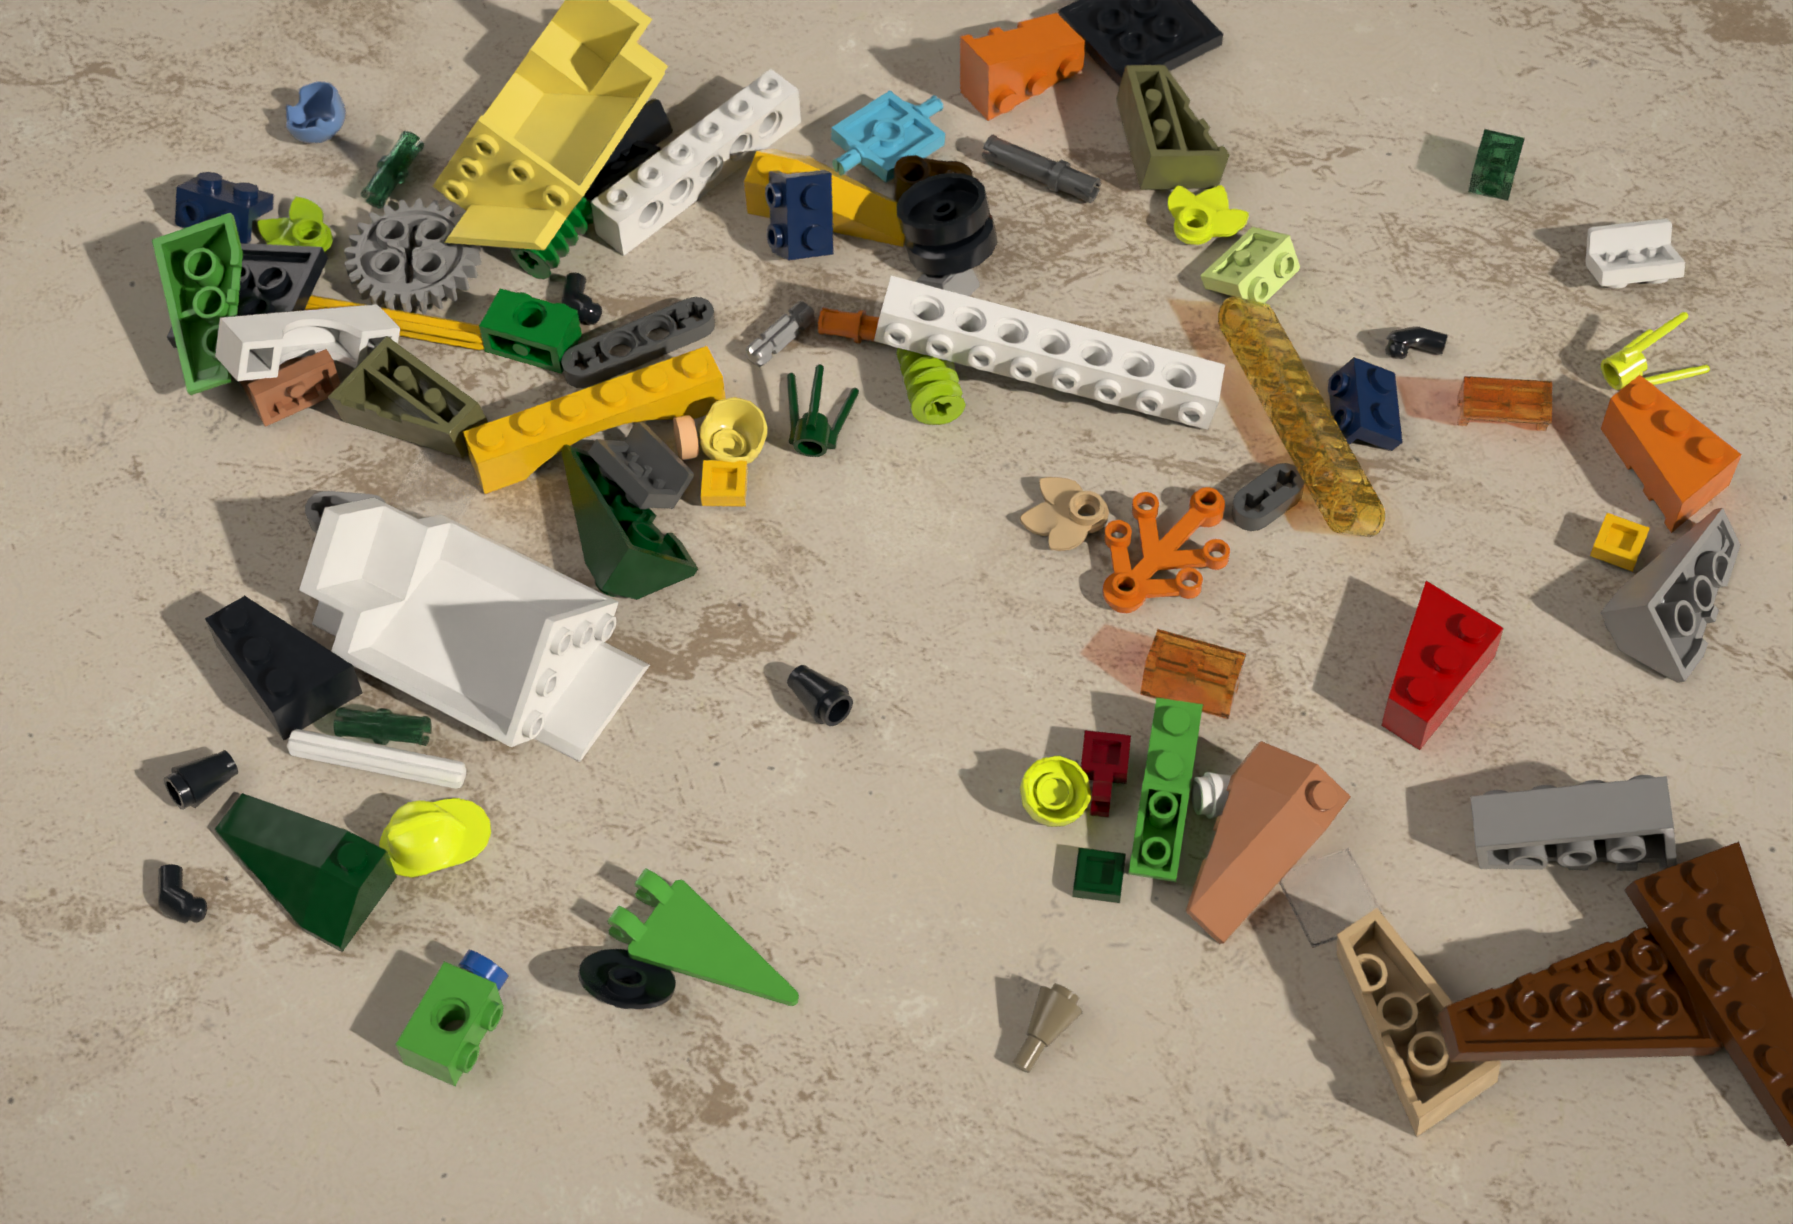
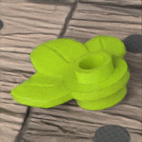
[258,196,333,251]

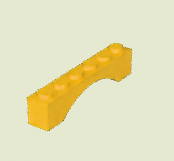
[463,346,726,494]

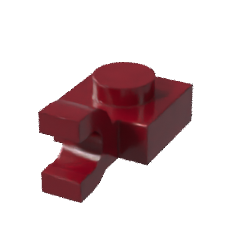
[1081,730,1131,818]

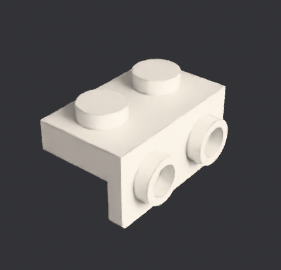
[1586,218,1685,289]

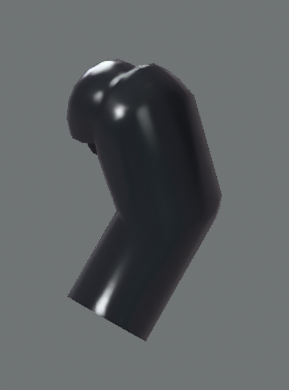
[561,272,602,325]
[1385,326,1448,359]
[158,864,207,923]

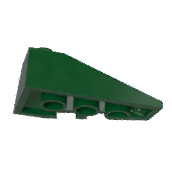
[561,444,698,600]
[214,793,397,952]

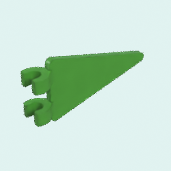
[607,868,799,1006]

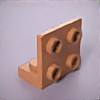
[239,349,341,427]

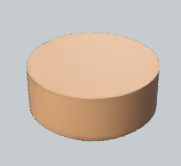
[673,415,699,460]

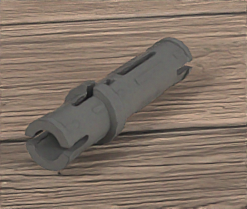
[982,135,1101,203]

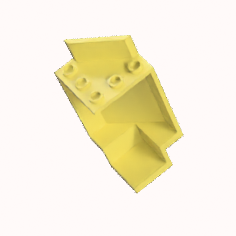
[432,0,668,250]

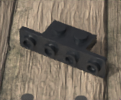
[583,98,673,200]

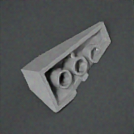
[1600,508,1741,683]

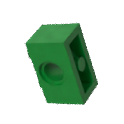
[479,288,582,374]

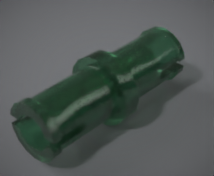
[361,131,424,208]
[334,707,432,746]

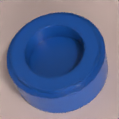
[458,950,509,991]

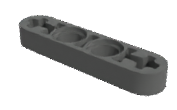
[561,297,715,388]

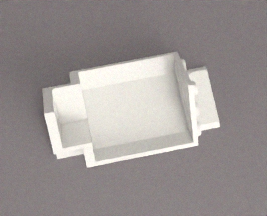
[299,498,650,762]

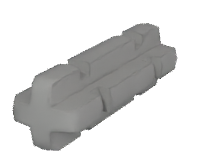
[746,301,815,367]

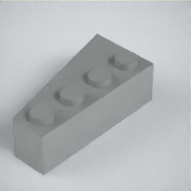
[1471,775,1677,871]

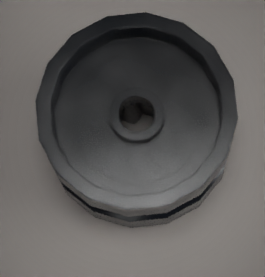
[897,173,998,276]

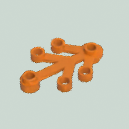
[1103,487,1230,613]

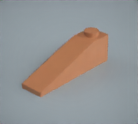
[1185,741,1351,944]

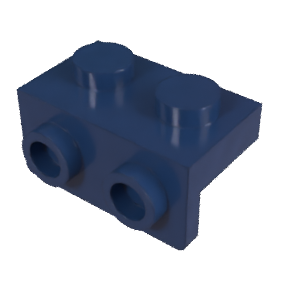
[765,170,834,261]
[175,172,274,244]
[1327,357,1403,451]

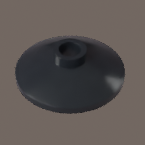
[578,949,676,1009]

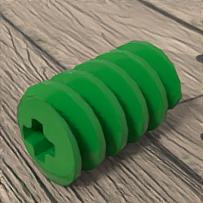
[510,197,594,279]

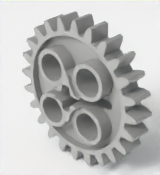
[345,198,481,314]

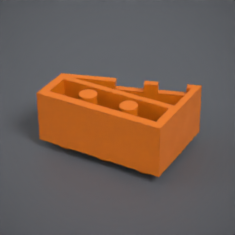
[960,13,1085,121]
[1601,375,1742,533]

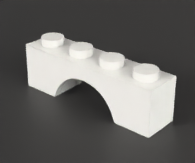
[215,304,400,381]

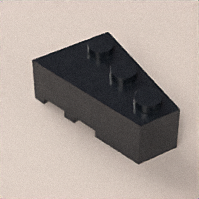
[205,595,363,740]

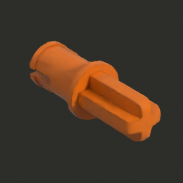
[818,307,879,344]

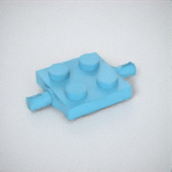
[831,90,946,183]

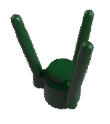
[787,364,859,457]

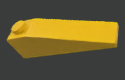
[744,148,905,247]

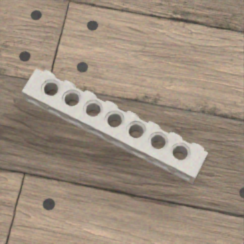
[874,276,1225,430]

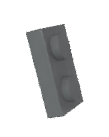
[588,422,694,509]

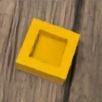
[701,460,748,507]
[1590,513,1650,572]

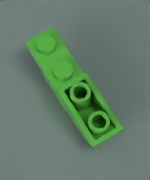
[1129,697,1203,882]

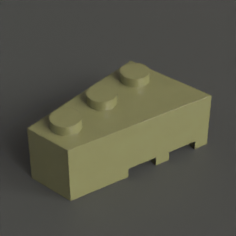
[1116,65,1230,190]
[328,336,489,458]

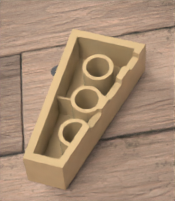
[1336,908,1501,1137]

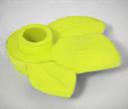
[1168,185,1249,245]

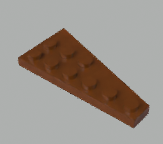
[1624,841,1793,1147]
[1437,926,1722,1062]

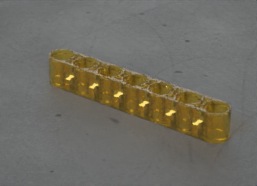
[1218,296,1385,537]

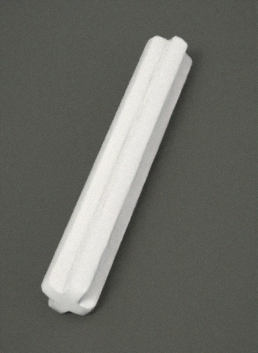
[287,729,467,789]

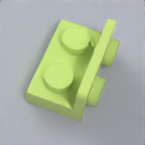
[1200,227,1300,316]

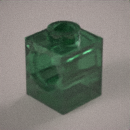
[1468,129,1525,201]

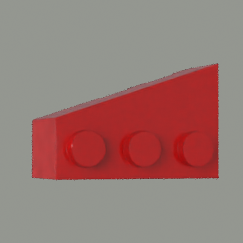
[1381,580,1504,750]

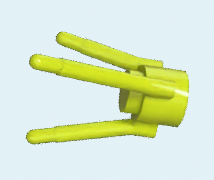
[1601,312,1710,390]

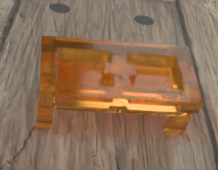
[1457,376,1552,431]
[1140,629,1247,719]

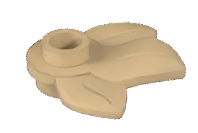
[1020,477,1109,551]

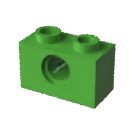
[395,961,503,1086]

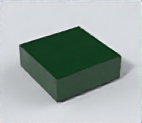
[1072,847,1126,903]

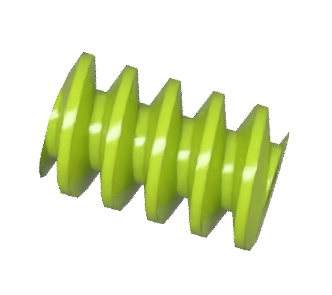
[896,348,966,425]

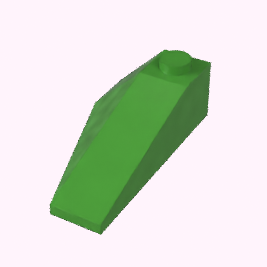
[152,213,243,395]

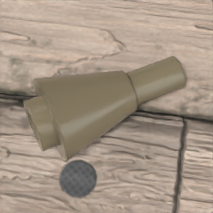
[1012,983,1083,1073]

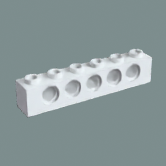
[591,69,801,256]

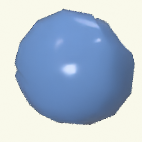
[286,81,346,143]

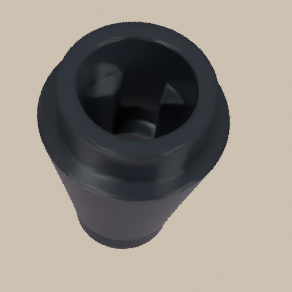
[787,665,853,726]
[164,750,238,810]

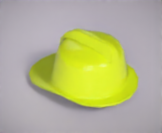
[379,798,491,878]

